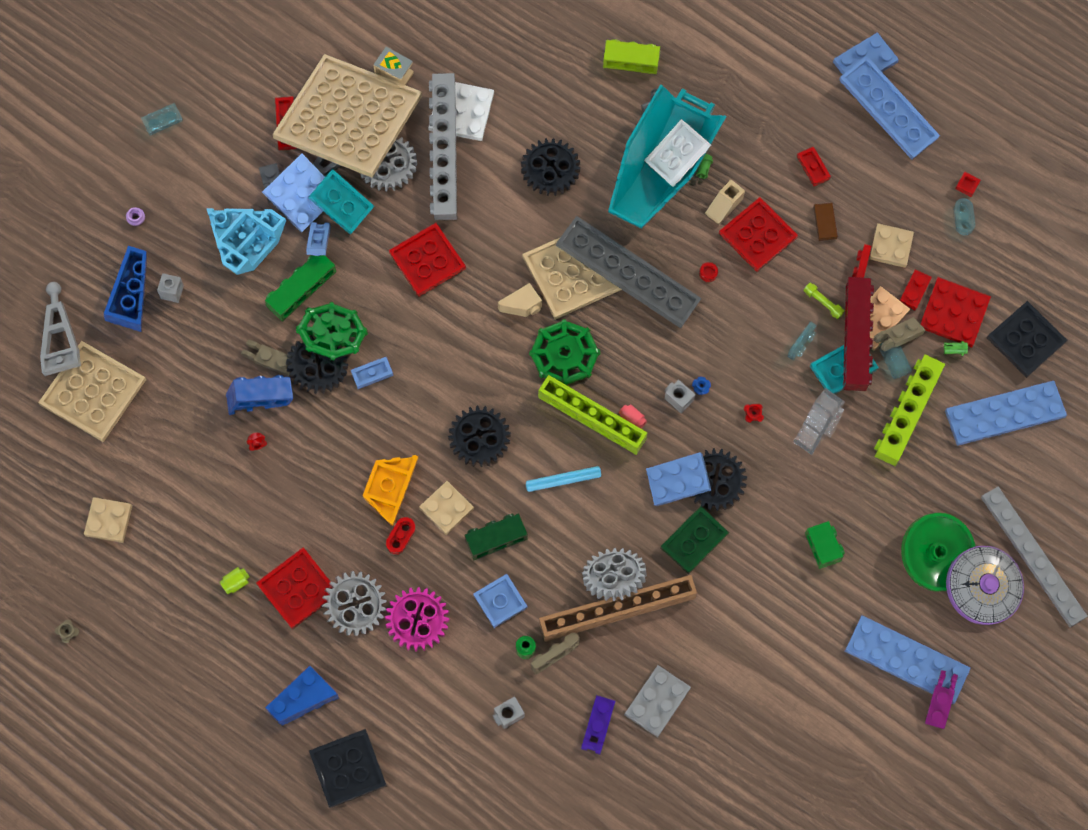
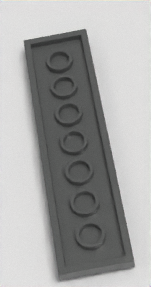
[556,216,701,328]

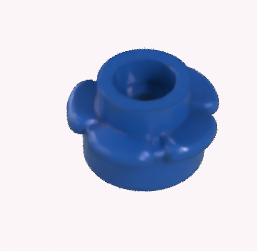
[692,377,711,395]

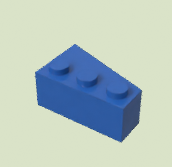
[226,375,293,415]
[265,666,339,726]

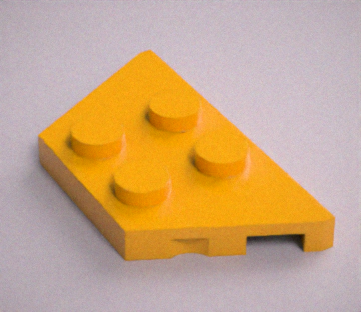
[363,455,419,526]

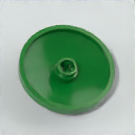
[901,513,976,592]

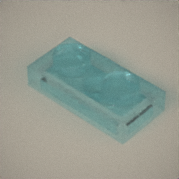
[141,103,183,136]
[787,321,817,361]
[878,342,912,379]

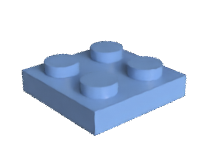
[473,574,528,628]

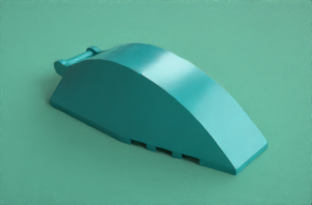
[608,84,727,229]

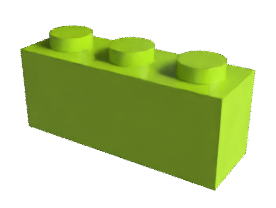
[603,39,660,74]

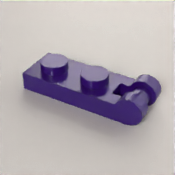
[581,695,615,755]

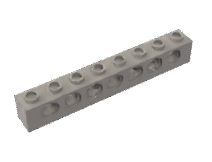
[429,73,457,220]

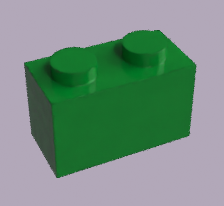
[805,521,845,569]

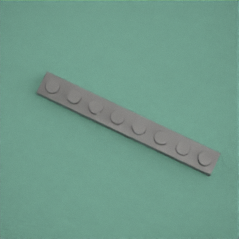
[981,486,1088,628]

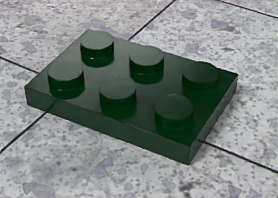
[660,506,729,575]

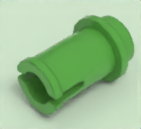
[696,154,713,179]
[944,341,968,356]

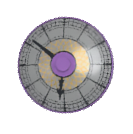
[946,546,1024,625]

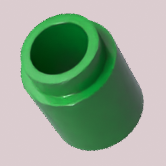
[516,636,536,659]

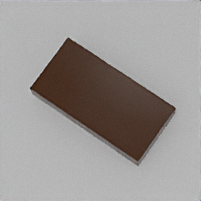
[813,203,838,241]

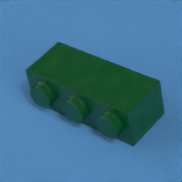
[464,513,528,561]

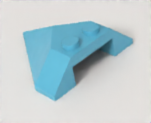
[206,208,286,275]

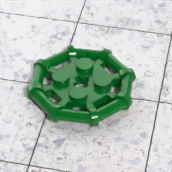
[296,302,368,360]
[529,319,600,385]

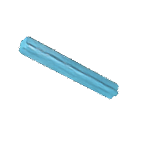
[526,466,601,492]

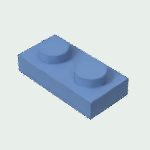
[351,357,393,389]

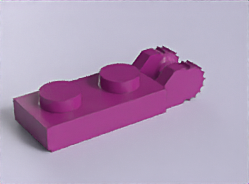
[925,670,958,729]

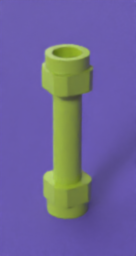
[803,282,845,319]

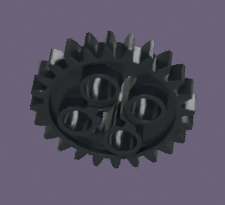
[521,138,581,196]
[286,335,348,394]
[448,405,511,467]
[689,448,747,511]

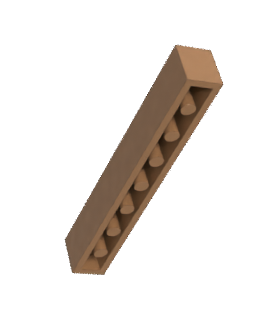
[539,575,697,642]

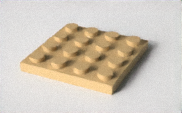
[522,238,622,320]
[38,341,146,442]

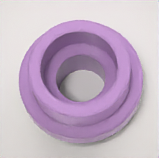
[126,208,145,226]

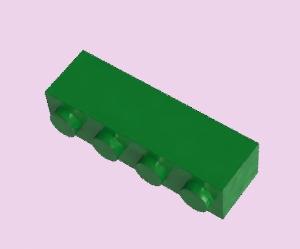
[265,255,336,322]

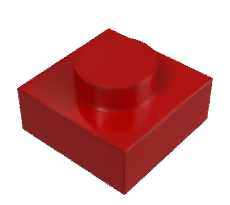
[955,172,981,197]

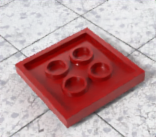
[719,197,798,272]
[389,223,466,297]
[920,277,991,348]
[256,547,339,630]

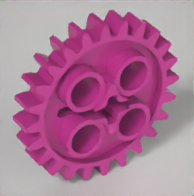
[385,587,450,652]

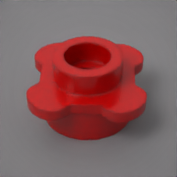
[744,404,764,423]
[246,432,267,451]

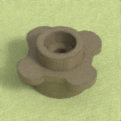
[55,620,79,643]

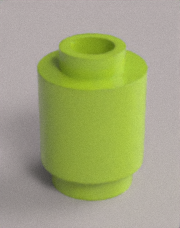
[220,567,250,594]

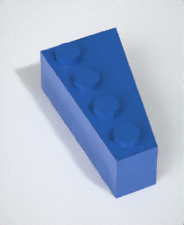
[104,246,147,332]

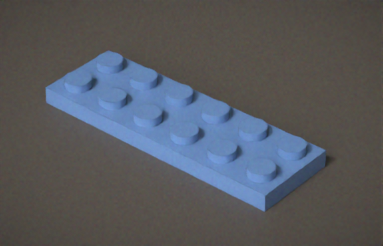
[839,56,940,160]
[945,381,1067,446]
[845,616,970,704]

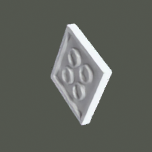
[428,82,494,141]
[644,119,711,187]

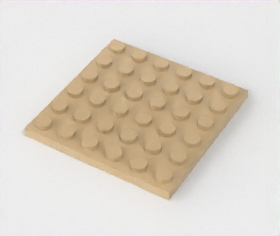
[273,54,422,178]

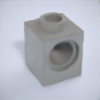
[157,273,184,303]
[664,379,696,414]
[492,696,525,729]

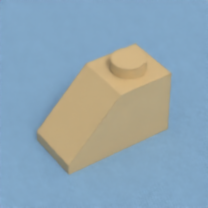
[498,283,542,317]

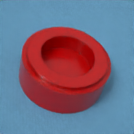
[699,262,718,282]

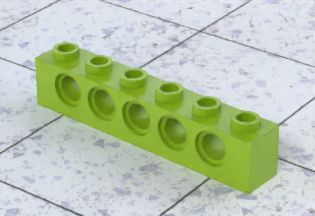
[874,354,945,467]
[538,375,647,455]

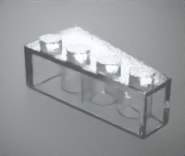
[793,388,845,455]

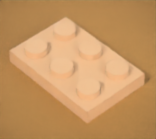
[870,286,910,351]

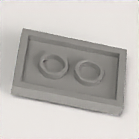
[624,665,691,738]

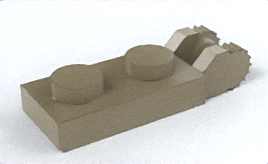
[873,317,925,351]
[241,340,291,377]
[531,632,579,675]

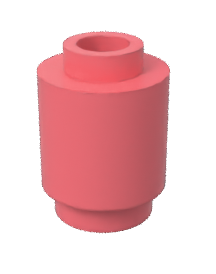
[618,404,647,429]

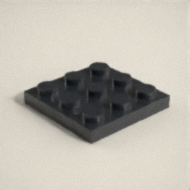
[986,301,1068,378]
[309,729,387,808]

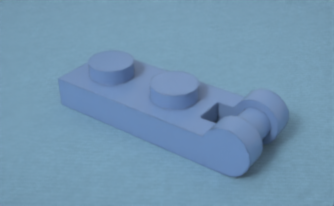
[306,222,330,256]

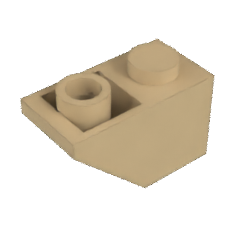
[705,180,745,225]

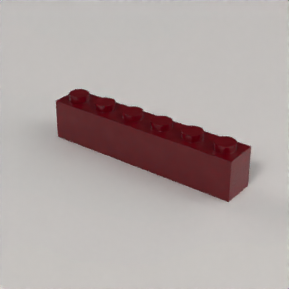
[843,277,874,391]

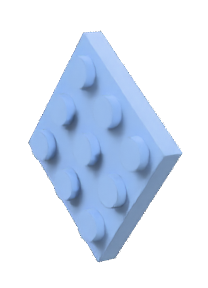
[262,154,325,232]

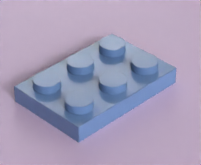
[833,32,899,75]
[646,452,711,506]

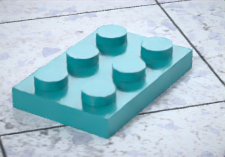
[308,169,374,234]
[810,345,879,397]

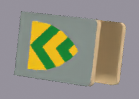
[373,47,414,85]

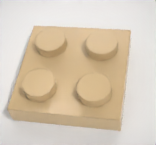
[869,223,914,268]
[419,481,474,535]
[84,497,132,543]

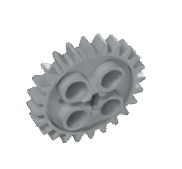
[360,137,417,192]
[582,548,647,601]
[322,571,387,636]

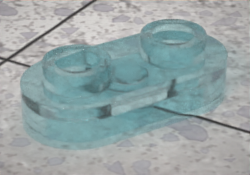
[953,198,976,235]

